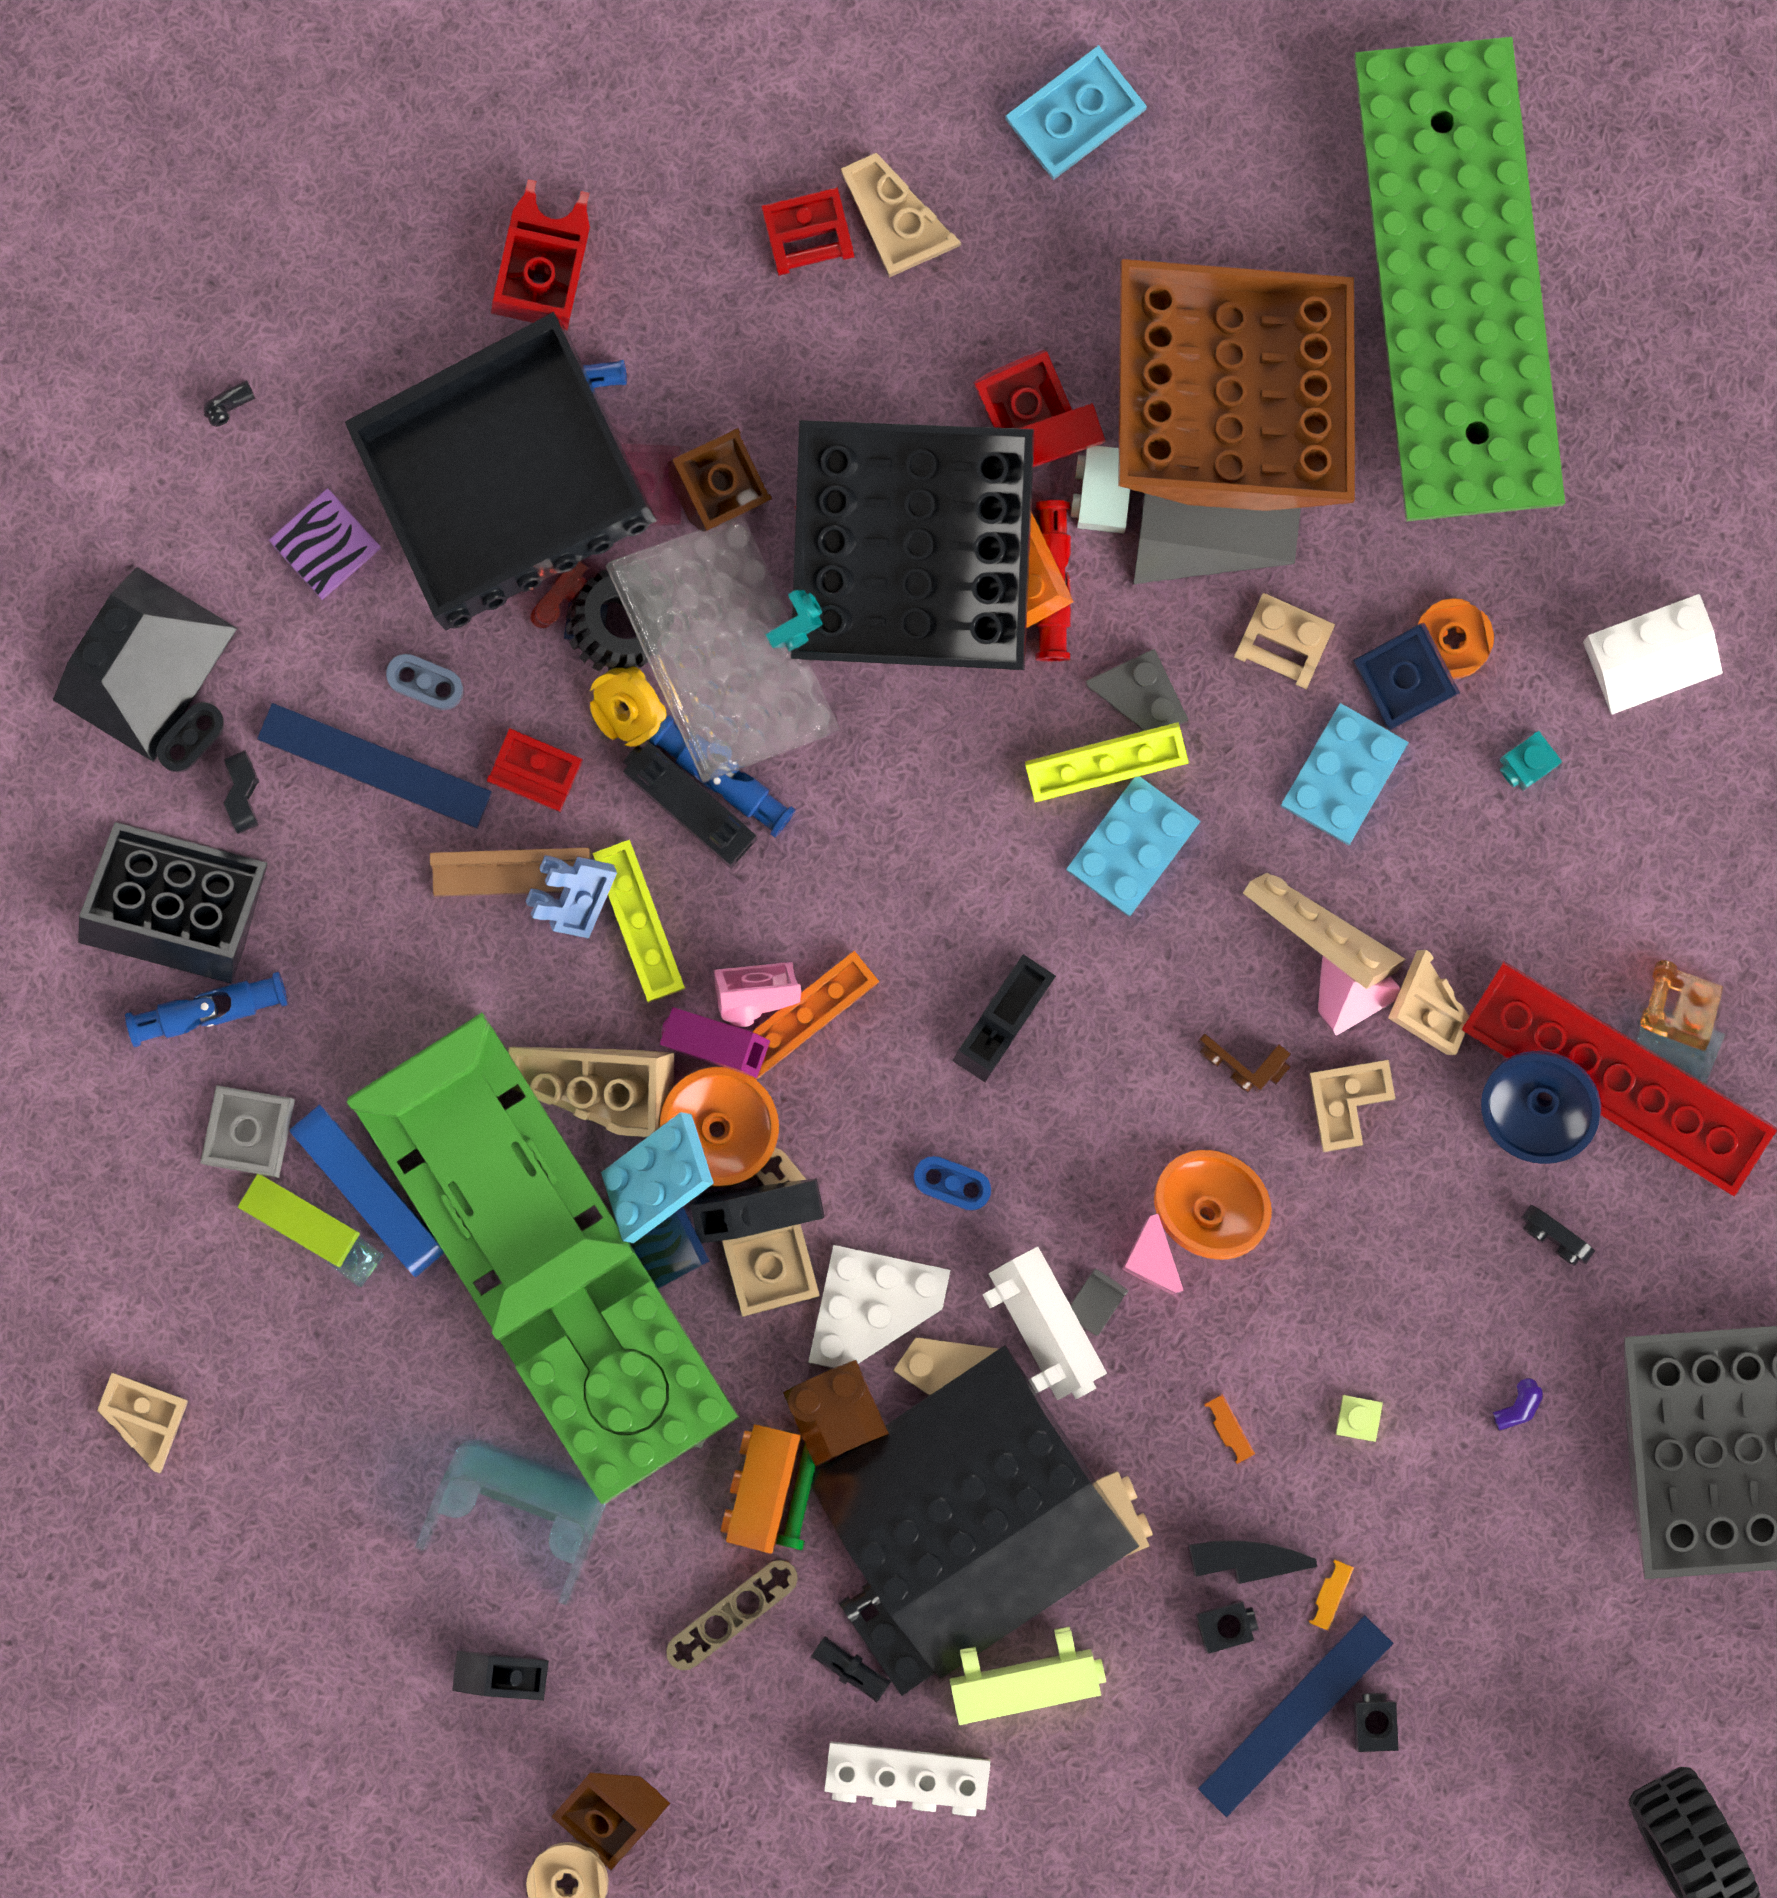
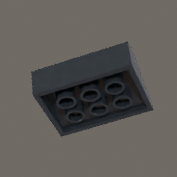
[78,822,267,984]

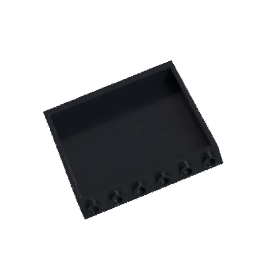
[345,312,657,631]

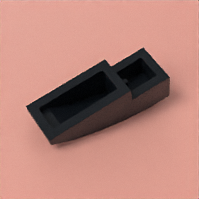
[952,954,1056,1082]
[1188,1540,1318,1584]

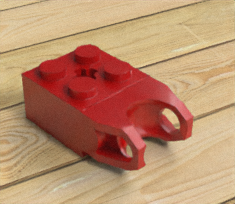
[491,179,590,331]

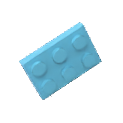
[1005,45,1147,180]
[1281,703,1409,846]
[1066,776,1200,917]
[601,1112,714,1243]

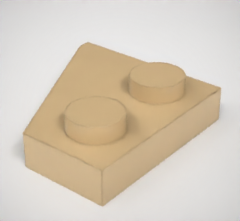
[1388,950,1469,1055]
[893,1338,998,1396]
[97,1373,188,1473]

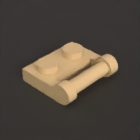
[1234,593,1335,689]

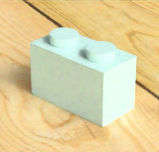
[1071,446,1130,534]

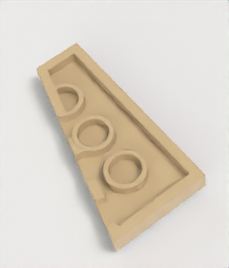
[1243,873,1406,989]

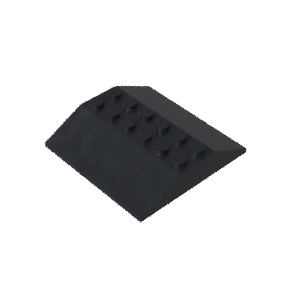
[791,420,1034,670]
[811,1345,1139,1679]

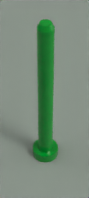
[776,1442,815,1551]

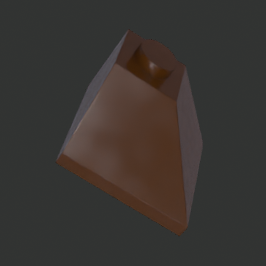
[551,1772,670,1870]

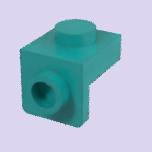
[765,590,823,651]

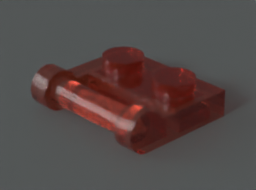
[530,561,588,629]

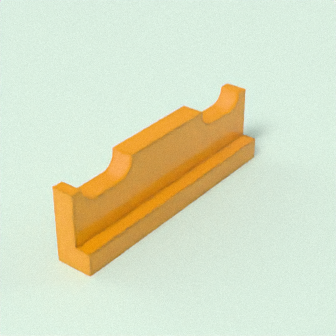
[1309,1560,1354,1631]

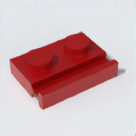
[487,728,583,813]

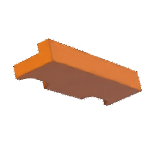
[1204,1394,1255,1464]

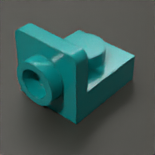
[1500,731,1562,791]

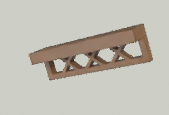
[430,848,592,897]

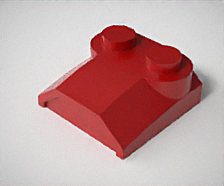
[973,350,1072,429]

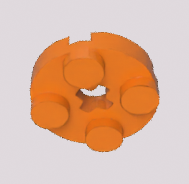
[1417,598,1494,679]

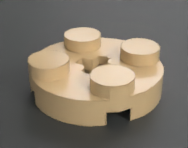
[526,1842,609,1898]

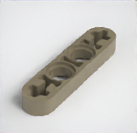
[666,1560,798,1670]

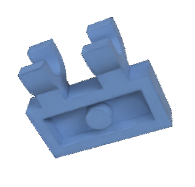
[525,855,617,938]

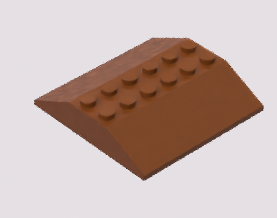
[1118,259,1355,511]

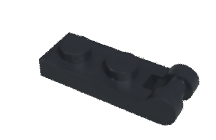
[838,1583,935,1696]

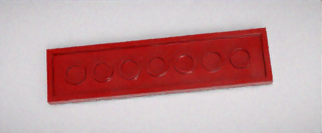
[1461,961,1777,1197]

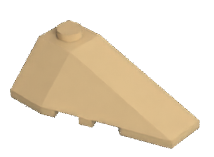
[509,1047,674,1137]

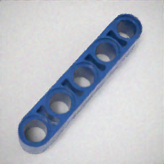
[289,1104,444,1278]

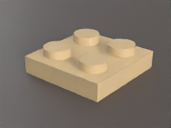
[722,1224,820,1317]

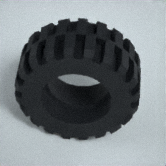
[1628,1766,1760,1898]

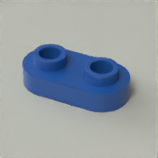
[914,1156,991,1211]

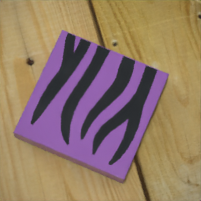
[269,488,381,600]

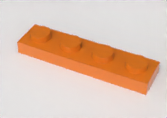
[751,950,879,1080]

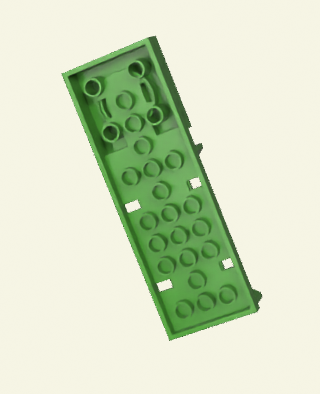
[346,1013,740,1504]

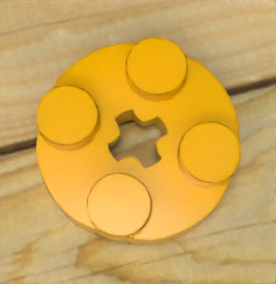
[589,666,667,747]

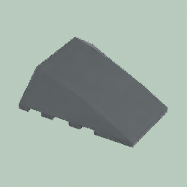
[1133,493,1301,585]

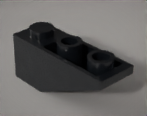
[690,1178,825,1243]

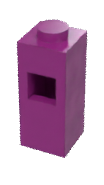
[659,1007,770,1078]

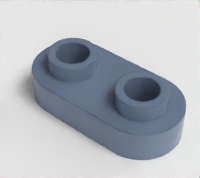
[386,654,463,710]

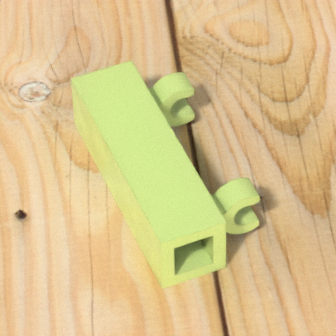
[949,1626,1106,1725]

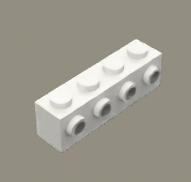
[825,1741,991,1816]

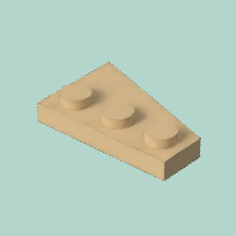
[841,153,961,278]

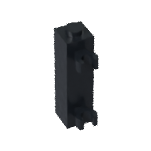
[623,742,757,869]

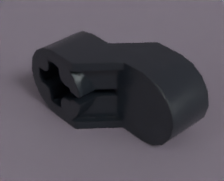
[224,750,259,834]

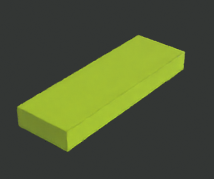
[238,1174,360,1268]

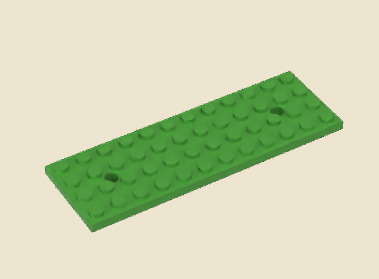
[1354,37,1565,522]

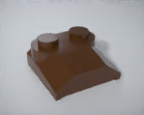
[667,428,772,534]
[783,1360,889,1466]

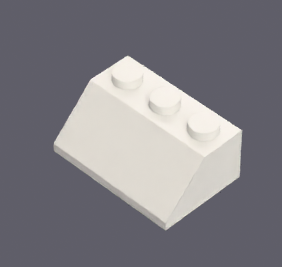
[1583,594,1722,715]

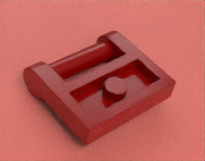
[761,187,855,276]

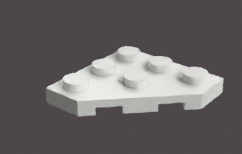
[808,1245,951,1368]

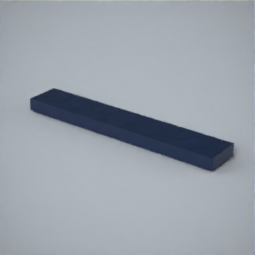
[257,703,492,829]
[1197,1615,1394,1817]

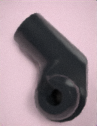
[203,381,256,427]

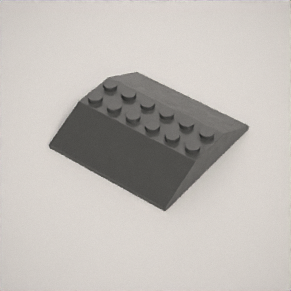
[1624,1326,1777,1579]

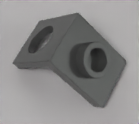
[1070,1268,1129,1336]

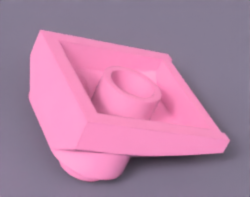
[714,962,801,1027]

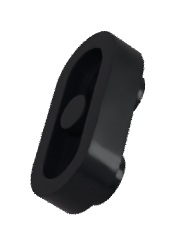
[157,702,224,773]
[1521,1204,1595,1266]

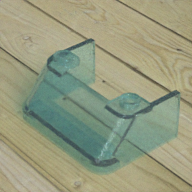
[415,1439,606,1605]

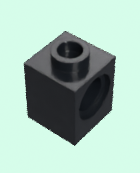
[1195,1601,1259,1654]
[1353,1693,1399,1752]

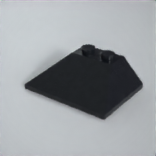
[53,567,237,762]

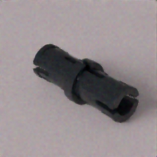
[811,1636,891,1703]

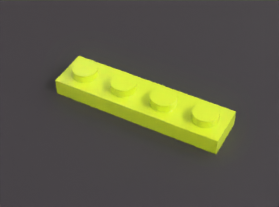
[1025,722,1189,802]
[592,839,685,1003]

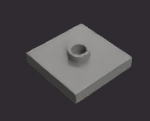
[200,1085,295,1178]

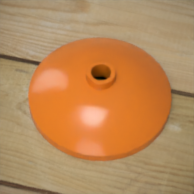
[659,1067,779,1187]
[1154,1150,1272,1260]

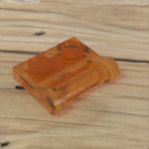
[1640,960,1723,1051]

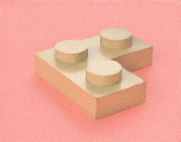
[1309,1060,1395,1152]

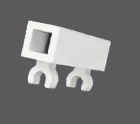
[982,1247,1107,1400]

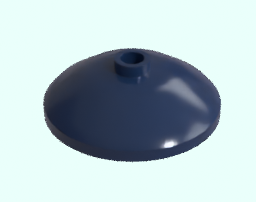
[1481,1051,1601,1164]

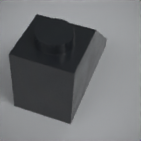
[452,1651,549,1701]

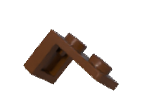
[1198,1033,1291,1093]

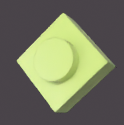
[1335,1395,1383,1442]

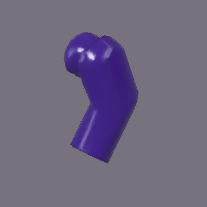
[1492,1378,1543,1431]

